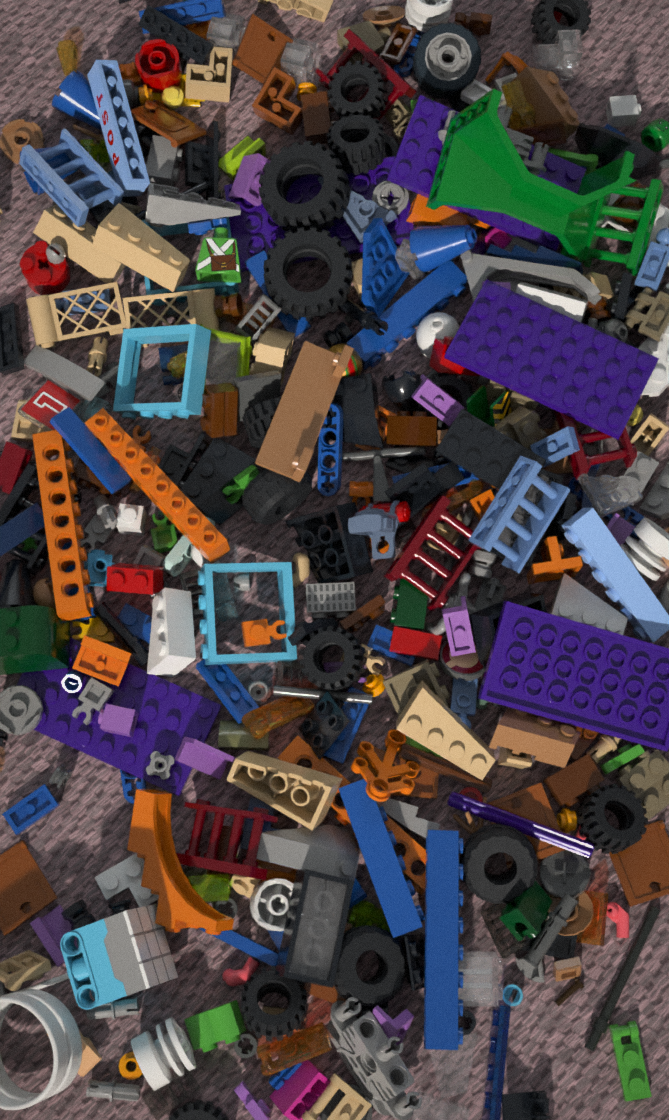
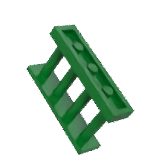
[582,179,664,276]

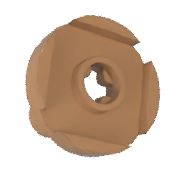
[0,119,45,164]

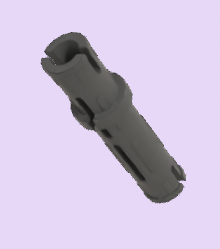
[523,893,579,968]

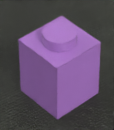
[98,704,139,738]

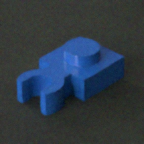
[188,217,228,235]

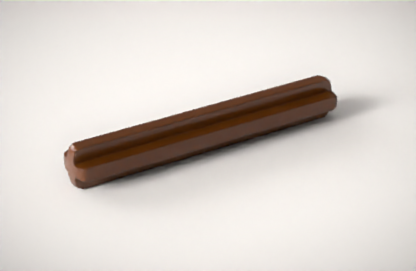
[398,743,493,793]

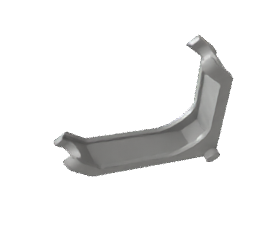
[460,250,602,305]

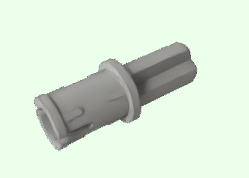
[94,495,118,529]
[86,997,139,1020]
[86,1079,140,1102]

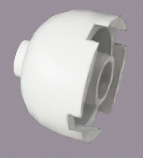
[416,312,460,358]
[250,878,294,931]

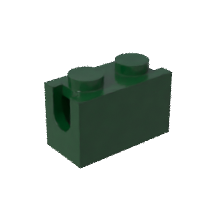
[390,578,430,632]
[499,880,553,942]

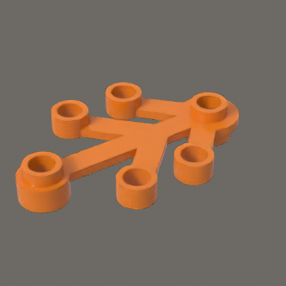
[351,729,420,802]

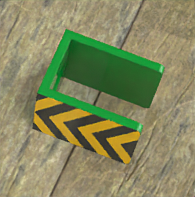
[466,386,511,427]

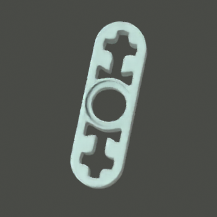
[162,514,215,576]

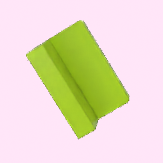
[218,136,266,181]

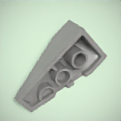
[145,183,241,227]
[257,824,359,881]

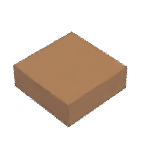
[553,957,582,982]

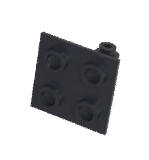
[299,691,350,760]
[401,933,425,991]
[502,1091,551,1120]

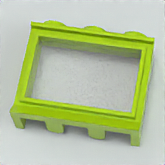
[200,324,252,394]

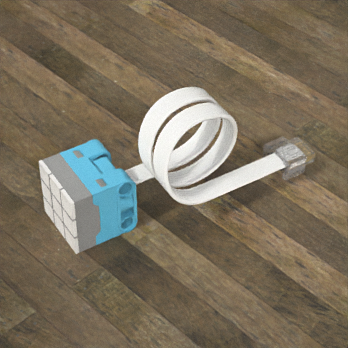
[0,904,178,1110]

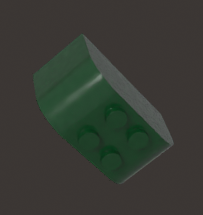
[0,605,70,675]

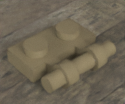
[624,287,669,342]

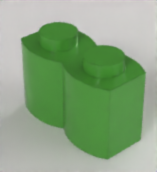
[184,1000,247,1053]

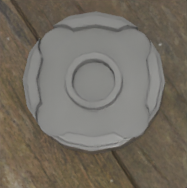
[0,685,44,735]

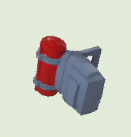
[348,501,411,559]

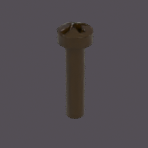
[554,978,584,1006]

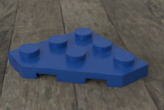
[362,218,410,318]

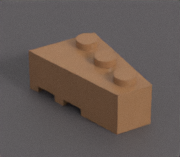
[508,67,579,139]
[488,707,581,768]

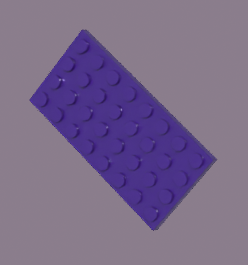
[386,95,586,251]
[224,156,414,272]
[444,279,659,440]
[478,601,669,752]
[10,637,222,797]

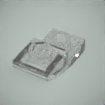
[395,239,430,285]

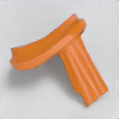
[485,51,529,84]

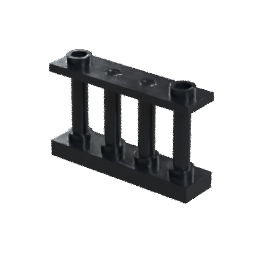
[0,464,82,576]

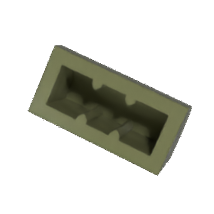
[218,720,270,751]

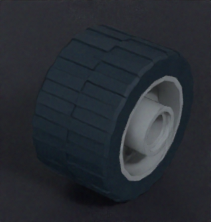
[412,23,481,99]

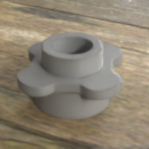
[146,751,175,780]

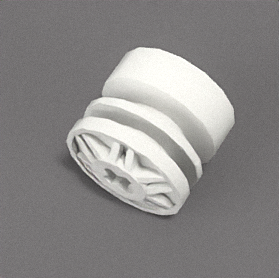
[405,0,454,32]
[620,517,669,581]
[131,1017,196,1091]

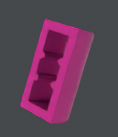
[269,1059,331,1120]

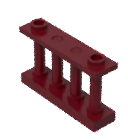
[315,29,417,131]
[553,409,637,480]
[384,495,480,610]
[176,799,278,880]

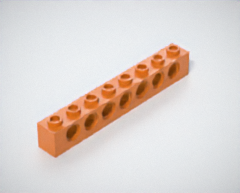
[85,408,230,564]
[32,430,94,621]
[278,735,426,895]

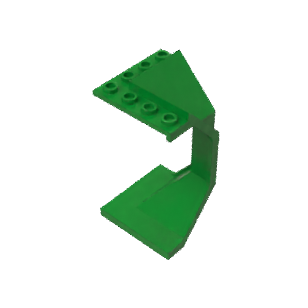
[426,88,637,263]

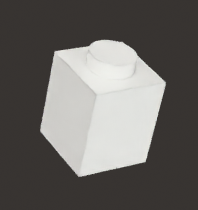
[606,95,641,127]
[116,503,147,536]

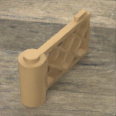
[26,282,127,349]
[123,288,220,348]

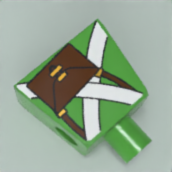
[196,227,242,283]

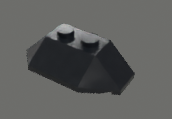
[574,123,662,179]

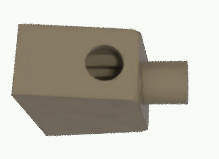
[337,21,391,65]

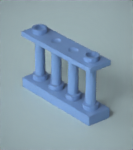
[19,129,124,227]
[469,455,571,573]

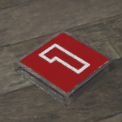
[18,378,85,432]

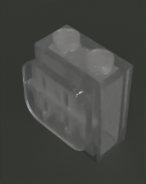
[458,951,503,1007]

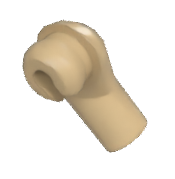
[292,552,310,589]

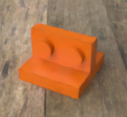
[526,536,583,584]
[72,635,132,687]

